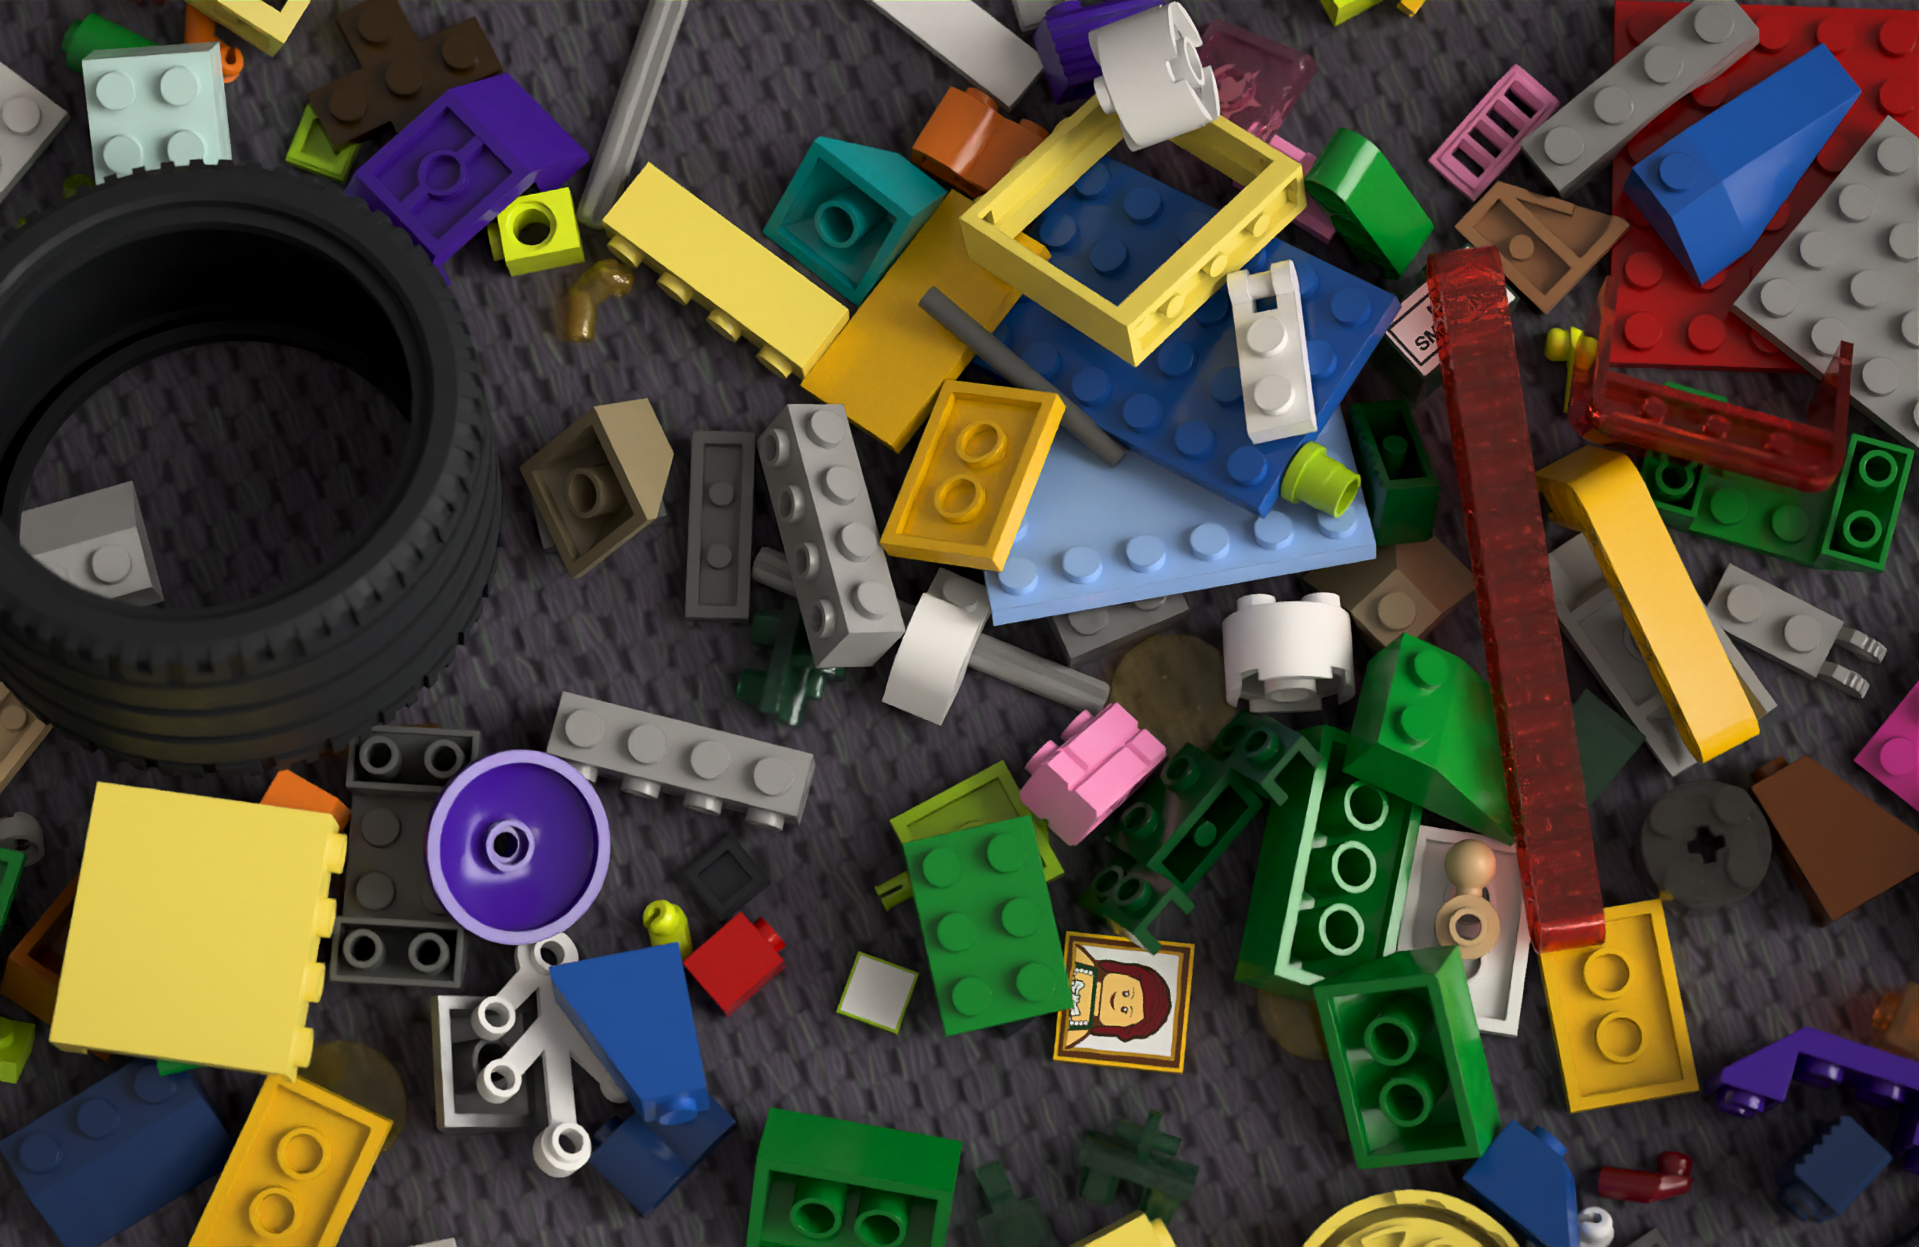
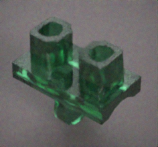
[736,600,848,728]
[1077,1109,1200,1226]

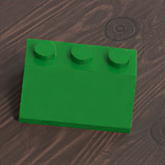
[1313,944,1502,1170]
[746,1107,963,1247]

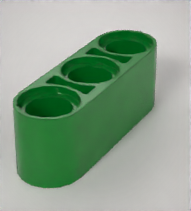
[1304,127,1434,281]

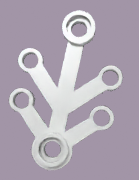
[471,932,629,1178]

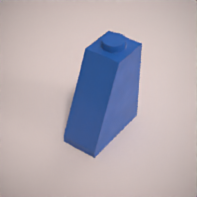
[549,942,710,1125]

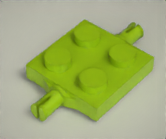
[874,760,1064,911]

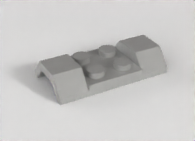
[1522,532,1778,779]

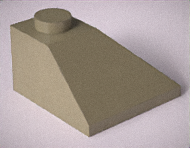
[519,398,674,579]
[1301,535,1482,655]

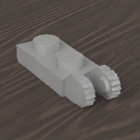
[1706,563,1887,699]

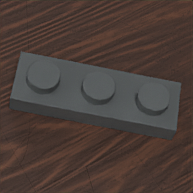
[685,430,757,623]

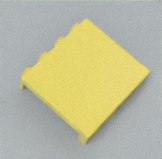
[49,782,347,1083]

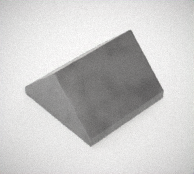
[430,995,547,1135]

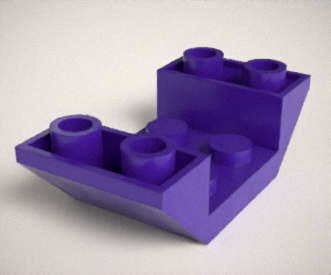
[344,73,591,286]
[1702,1026,1919,1176]

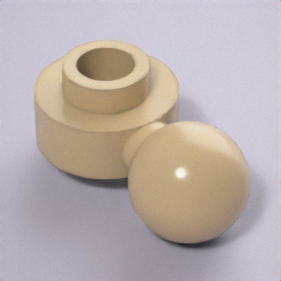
[1434,839,1501,960]

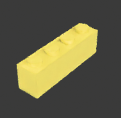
[602,162,850,381]

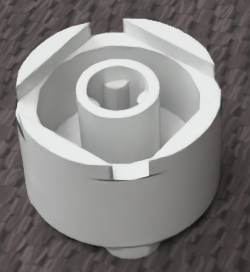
[1088,1,1220,152]
[1222,592,1355,714]

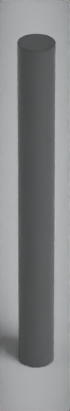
[918,286,1129,468]

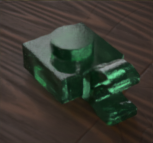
[975,1160,1059,1247]

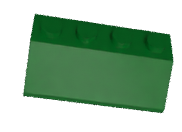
[1234,724,1423,1003]

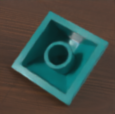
[762,136,948,308]

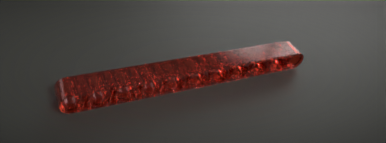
[1426,245,1606,955]

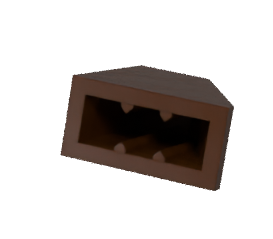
[1742,755,1919,928]

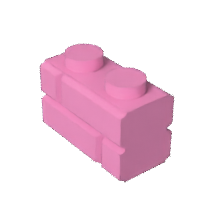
[1019,702,1167,846]

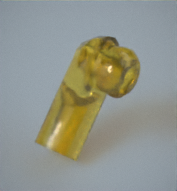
[563,258,634,343]

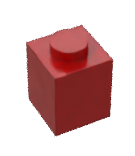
[682,912,786,1018]

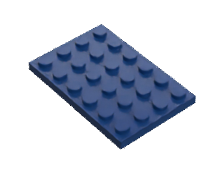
[968,155,1402,519]

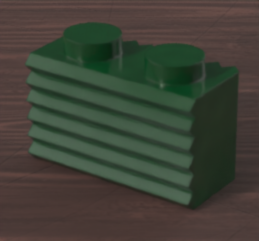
[1346,399,1442,546]

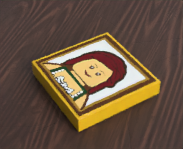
[1053,931,1195,1075]

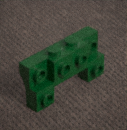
[1076,708,1323,956]

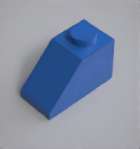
[1462,1119,1580,1247]

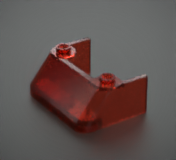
[1567,275,1854,495]

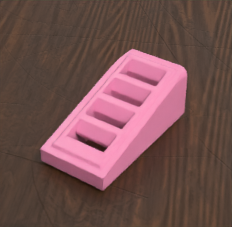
[1427,64,1561,204]

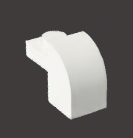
[882,567,991,726]

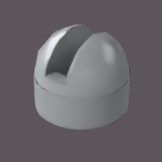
[0,811,45,867]

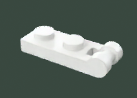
[1227,259,1317,444]

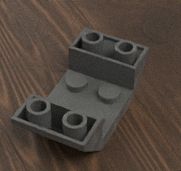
[329,725,482,990]

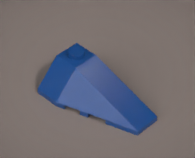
[1623,43,1862,287]

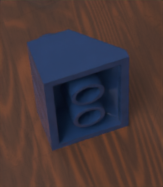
[0,1057,236,1247]

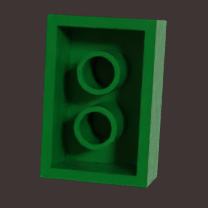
[901,814,1075,1038]

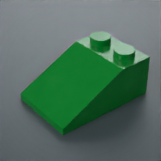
[1342,632,1541,846]

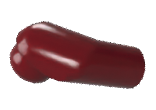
[1598,1151,1694,1204]

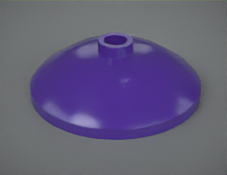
[423,749,611,945]

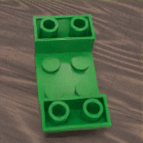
[1640,381,1915,573]

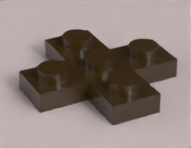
[306,0,503,155]

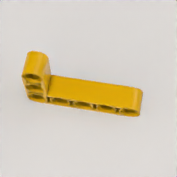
[1530,445,1760,764]

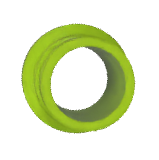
[1280,441,1361,518]

